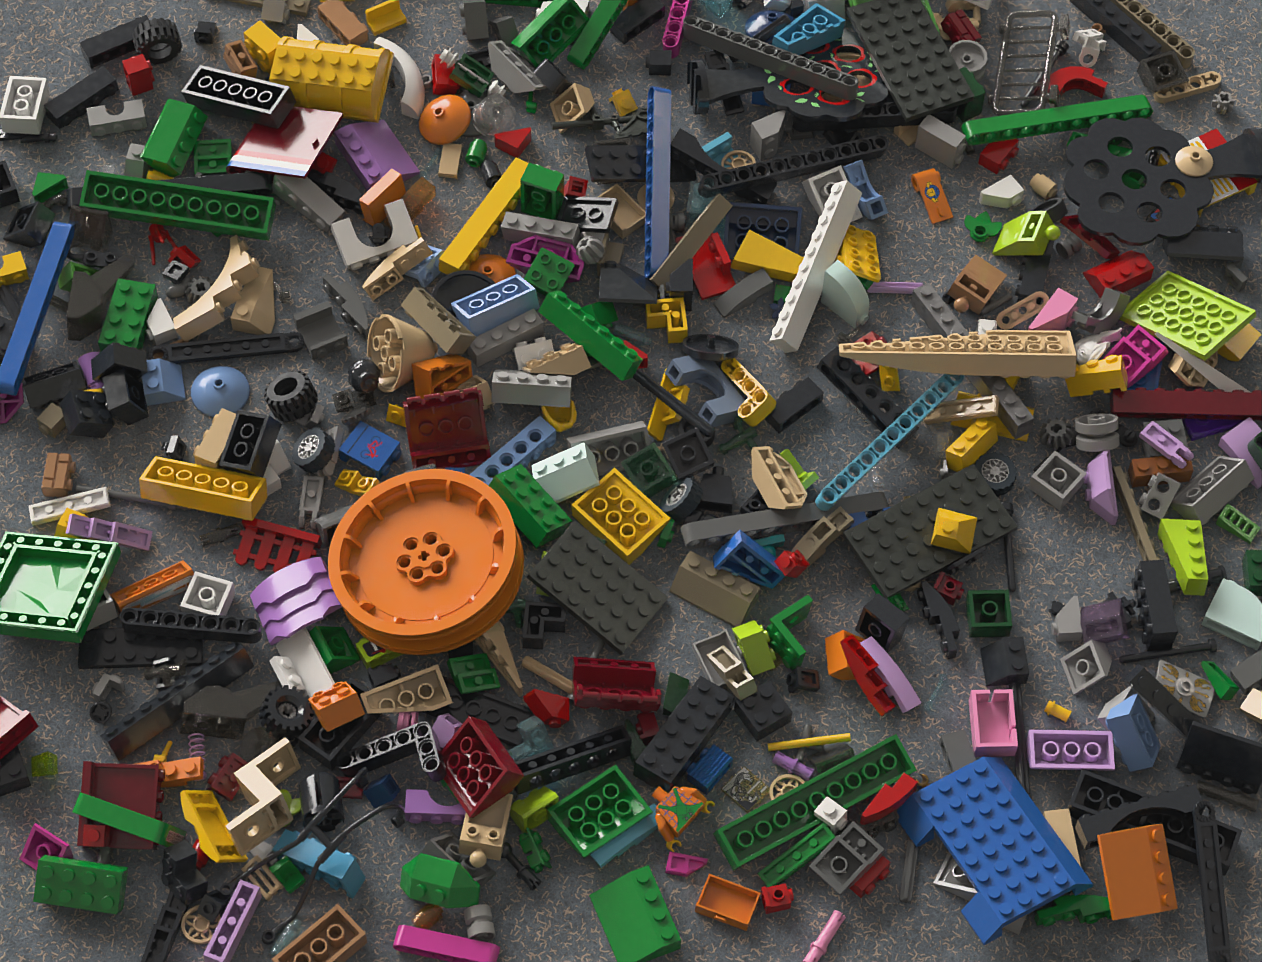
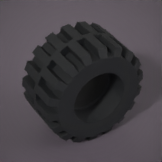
[132,18,182,65]
[264,370,318,422]

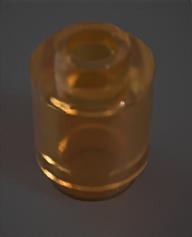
[411,903,444,930]

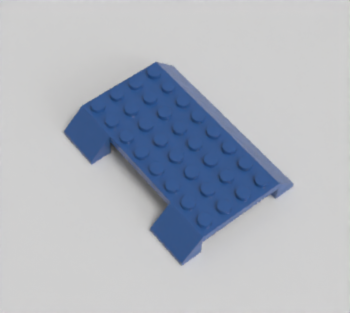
[894,756,1093,945]

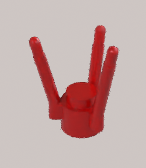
[148,224,177,266]

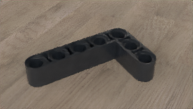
[336,722,447,782]

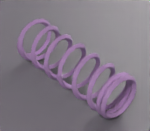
[188,733,207,781]

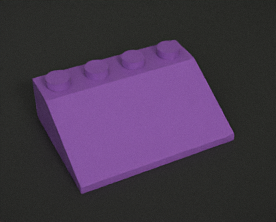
[334,120,420,191]

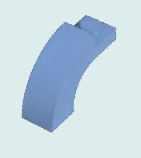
[843,160,888,220]

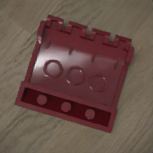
[403,387,491,471]
[572,657,661,713]

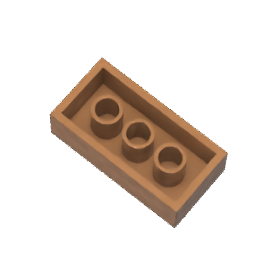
[272,904,367,962]

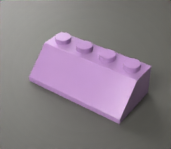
[1026,730,1115,771]

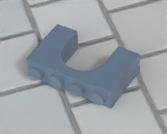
[665,355,745,427]

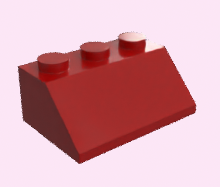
[1083,250,1154,299]

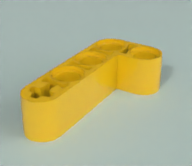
[721,358,776,427]

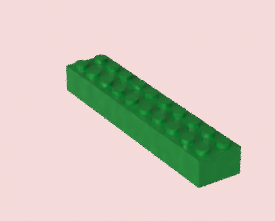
[79,170,276,241]
[713,734,917,871]

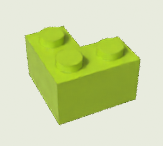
[732,620,776,676]

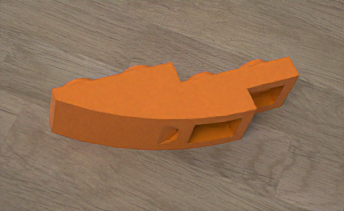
[135,756,204,788]

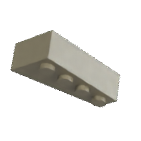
[401,287,476,355]

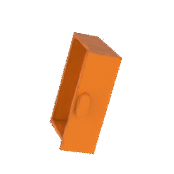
[359,169,408,226]
[695,874,761,931]

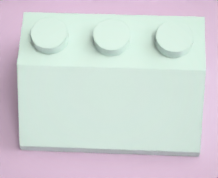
[532,443,600,503]

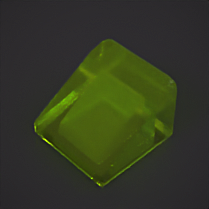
[31,751,58,777]

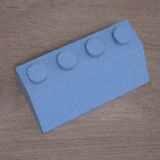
[451,274,540,337]

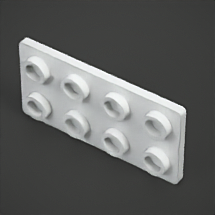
[270,627,335,710]

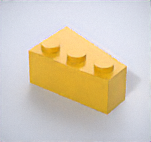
[1065,355,1128,397]

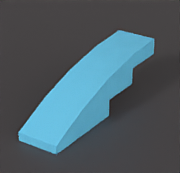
[590,803,658,868]

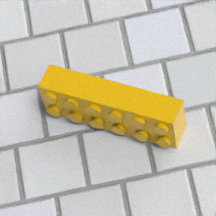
[139,456,267,521]

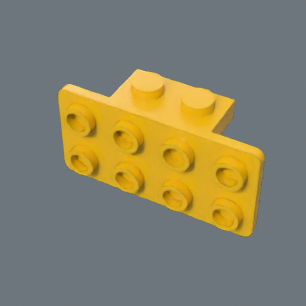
[834,225,881,283]

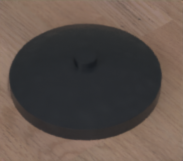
[431,270,496,320]

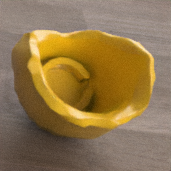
[541,400,577,432]

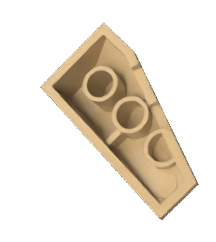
[231,267,275,335]
[475,621,523,697]
[360,664,453,714]

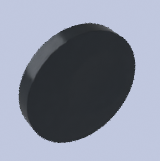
[682,334,739,361]

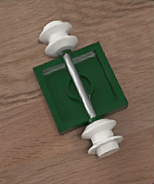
[439,48,506,100]

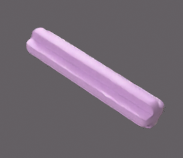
[867,282,923,294]

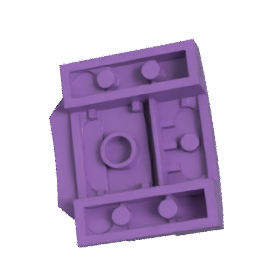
[250,557,342,646]

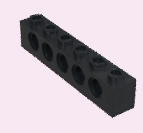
[816,346,919,449]
[514,725,632,795]

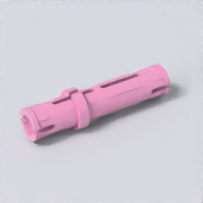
[802,910,846,962]

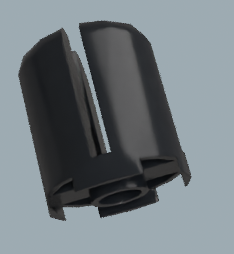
[299,772,345,832]

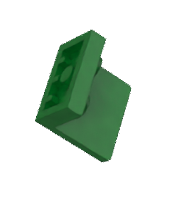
[524,247,575,296]

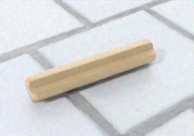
[522,656,573,694]

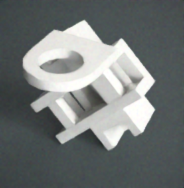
[1072,29,1107,68]

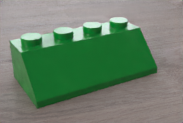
[511,0,589,69]
[140,99,208,177]

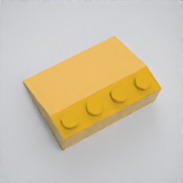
[572,468,670,565]

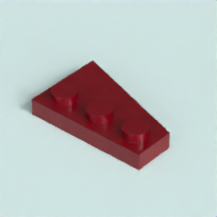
[1060,215,1120,259]

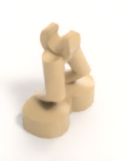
[945,0,981,31]

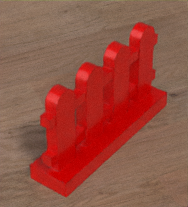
[233,518,322,573]

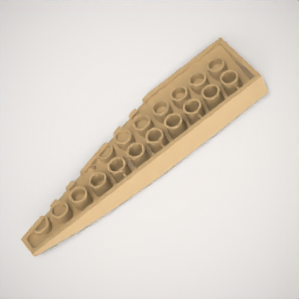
[839,330,1077,379]

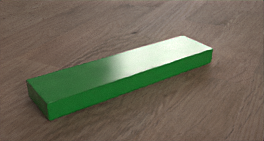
[757,822,836,887]

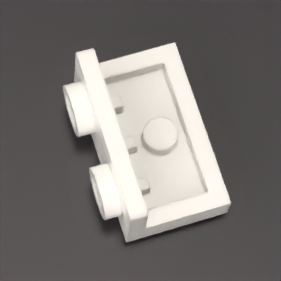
[512,337,554,370]

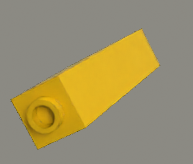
[731,230,804,282]

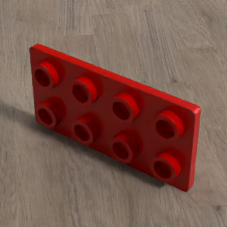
[675,232,736,300]

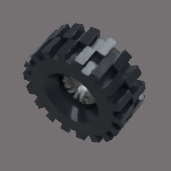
[259,685,315,740]

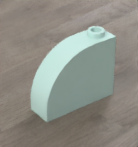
[821,260,870,329]
[1201,578,1262,650]

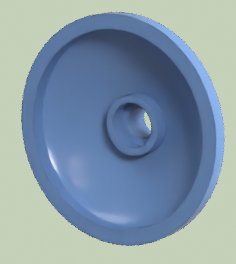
[191,366,250,417]

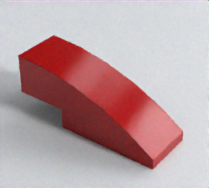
[860,773,918,825]

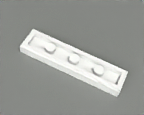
[29,487,111,525]

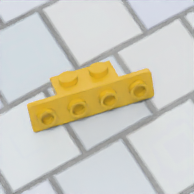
[647,368,690,441]

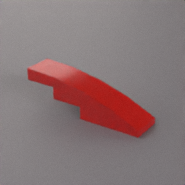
[840,634,896,717]

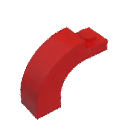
[1040,66,1108,104]

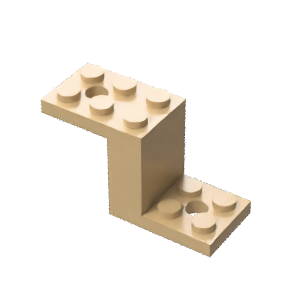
[225,738,301,856]

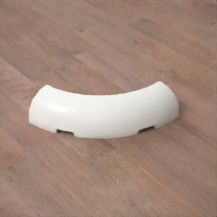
[374,37,425,120]

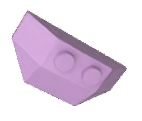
[1084,450,1118,525]

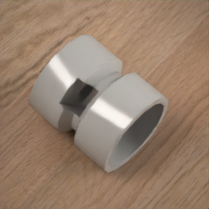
[463,904,496,942]

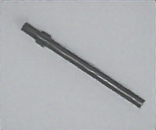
[76,485,193,511]

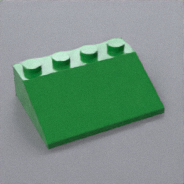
[547,764,653,859]
[589,865,681,962]

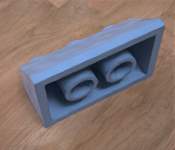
[1106,693,1161,772]

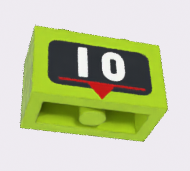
[356,638,402,669]

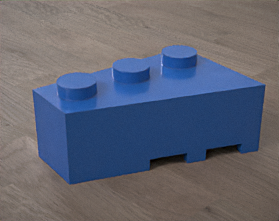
[712,530,785,589]

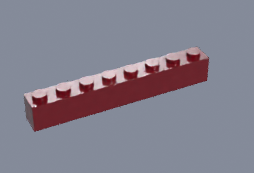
[1110,387,1262,421]

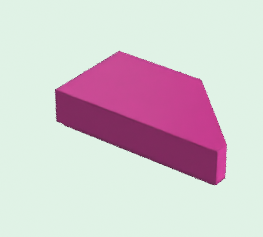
[665,851,708,877]

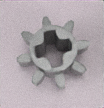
[1211,91,1235,115]

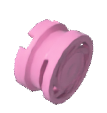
[397,711,419,731]

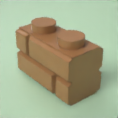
[223,40,258,78]
[41,453,76,497]

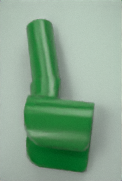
[526,91,537,114]

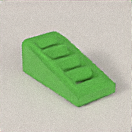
[1216,504,1260,544]

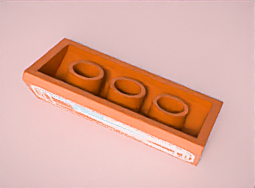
[110,560,194,613]

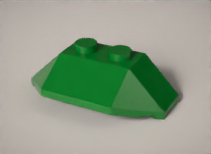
[400,853,480,908]

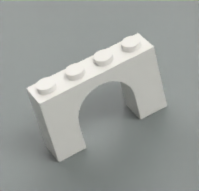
[331,199,418,270]

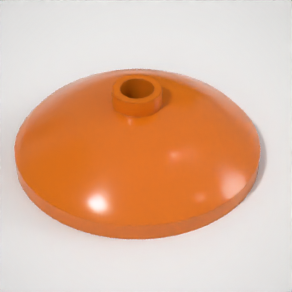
[419,95,471,145]
[469,254,516,283]

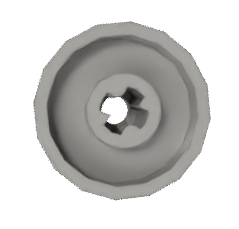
[949,40,988,83]
[1075,413,1120,452]

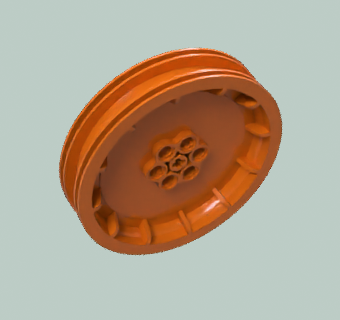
[328,469,524,655]

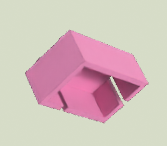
[969,689,1018,757]

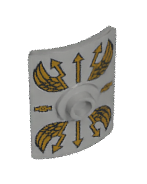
[1156,660,1214,717]

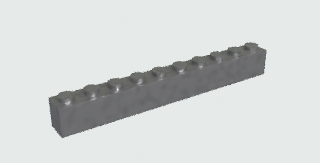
[911,283,1034,439]

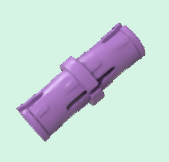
[772,751,815,781]

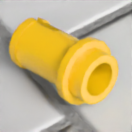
[1044,700,1072,723]

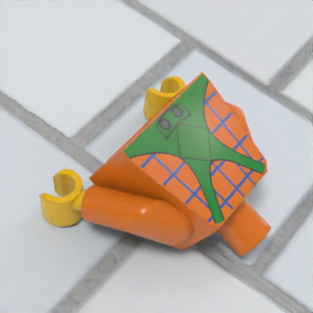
[651,786,715,852]

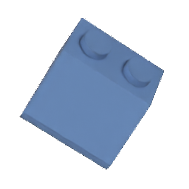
[142,358,186,406]

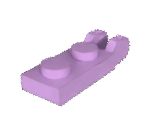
[1139,421,1194,469]

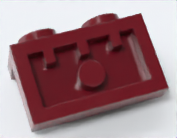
[206,753,248,802]

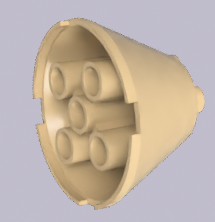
[367,314,438,392]

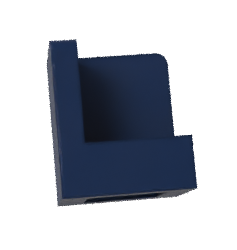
[363,773,401,808]

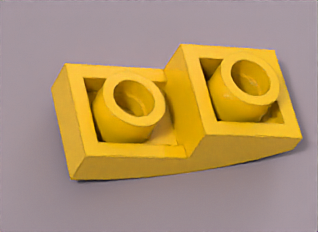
[334,469,380,496]

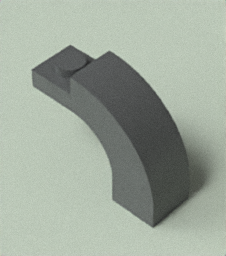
[1071,287,1131,334]

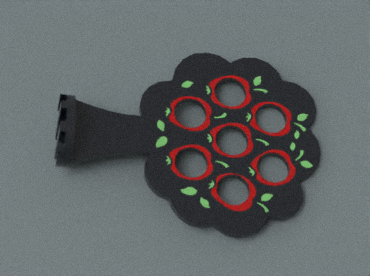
[687,28,888,122]

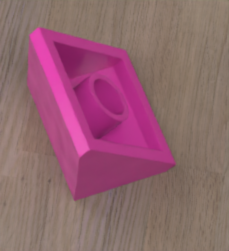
[20,823,74,870]

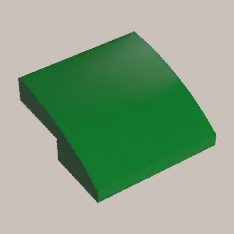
[194,139,232,175]
[447,653,501,694]

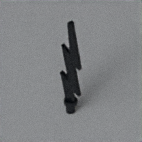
[0,129,58,143]

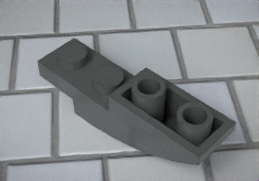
[322,273,369,340]

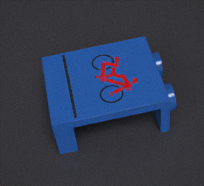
[339,421,402,480]

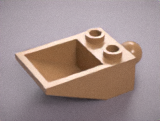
[947,255,1007,315]

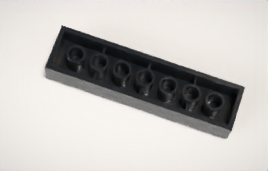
[1067,769,1242,876]

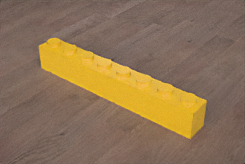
[439,158,528,275]

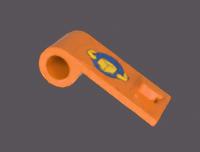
[911,168,953,224]

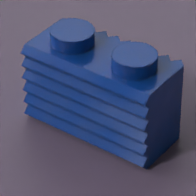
[687,744,733,795]

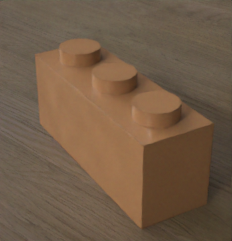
[317,0,369,46]

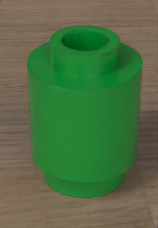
[465,139,488,167]

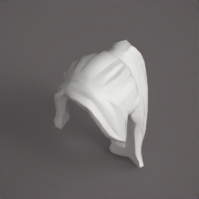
[1074,328,1122,365]

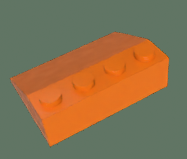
[1097,824,1178,920]

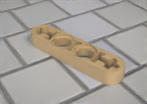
[1153,71,1221,103]

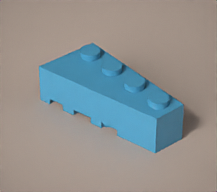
[772,3,846,55]
[272,829,366,899]

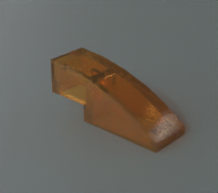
[384,177,436,228]

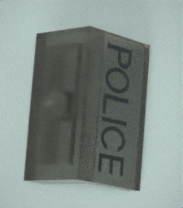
[807,742,855,776]

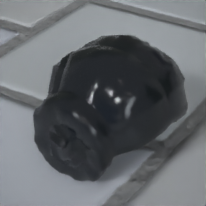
[348,359,380,393]

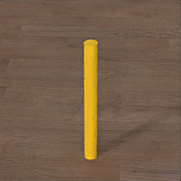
[768,733,851,751]

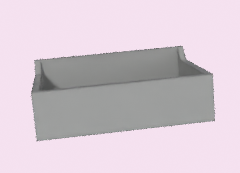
[692,629,747,689]

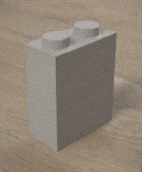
[915,115,966,169]

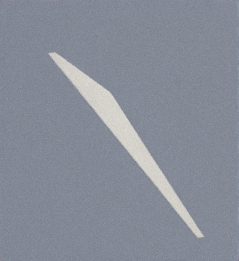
[1155,332,1250,392]

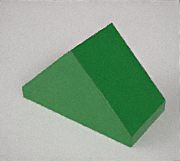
[32,172,69,203]

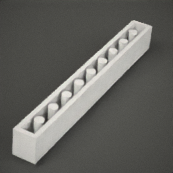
[770,180,862,353]

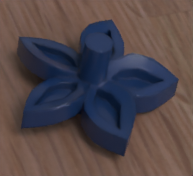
[769,297,784,318]

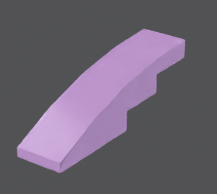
[66,513,153,551]
[860,636,921,713]

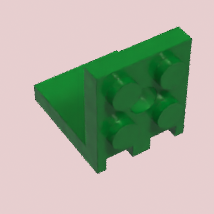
[766,595,813,671]

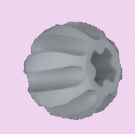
[576,236,605,264]

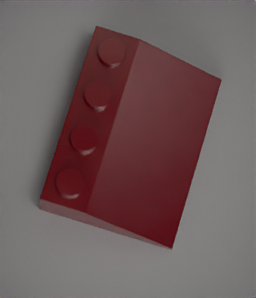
[441,716,524,818]

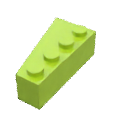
[1157,519,1208,596]

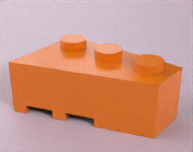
[411,354,473,399]

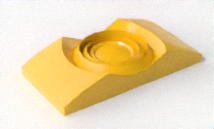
[180,790,248,863]

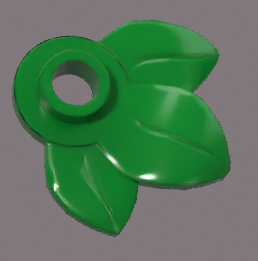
[964,211,1002,242]

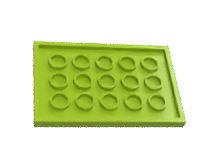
[1119,270,1256,361]

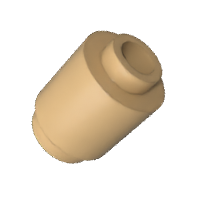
[1029,173,1058,200]

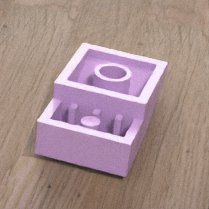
[1218,417,1262,489]

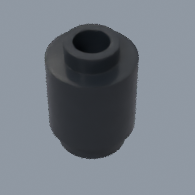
[480,160,502,188]

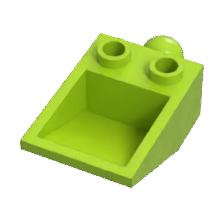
[992,211,1061,256]

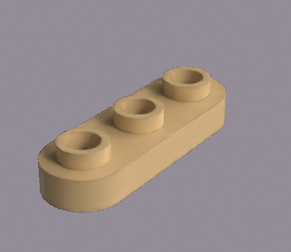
[996,291,1049,330]

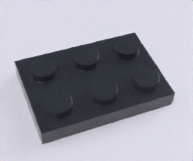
[557,196,619,233]

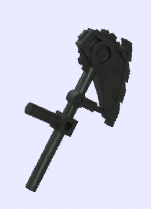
[551,106,647,140]

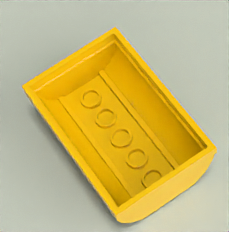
[269,36,394,123]

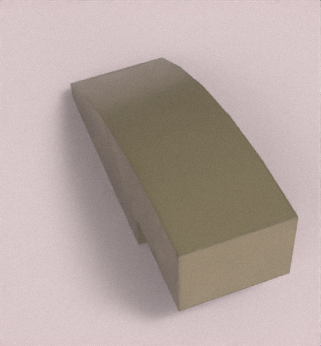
[706,645,758,701]

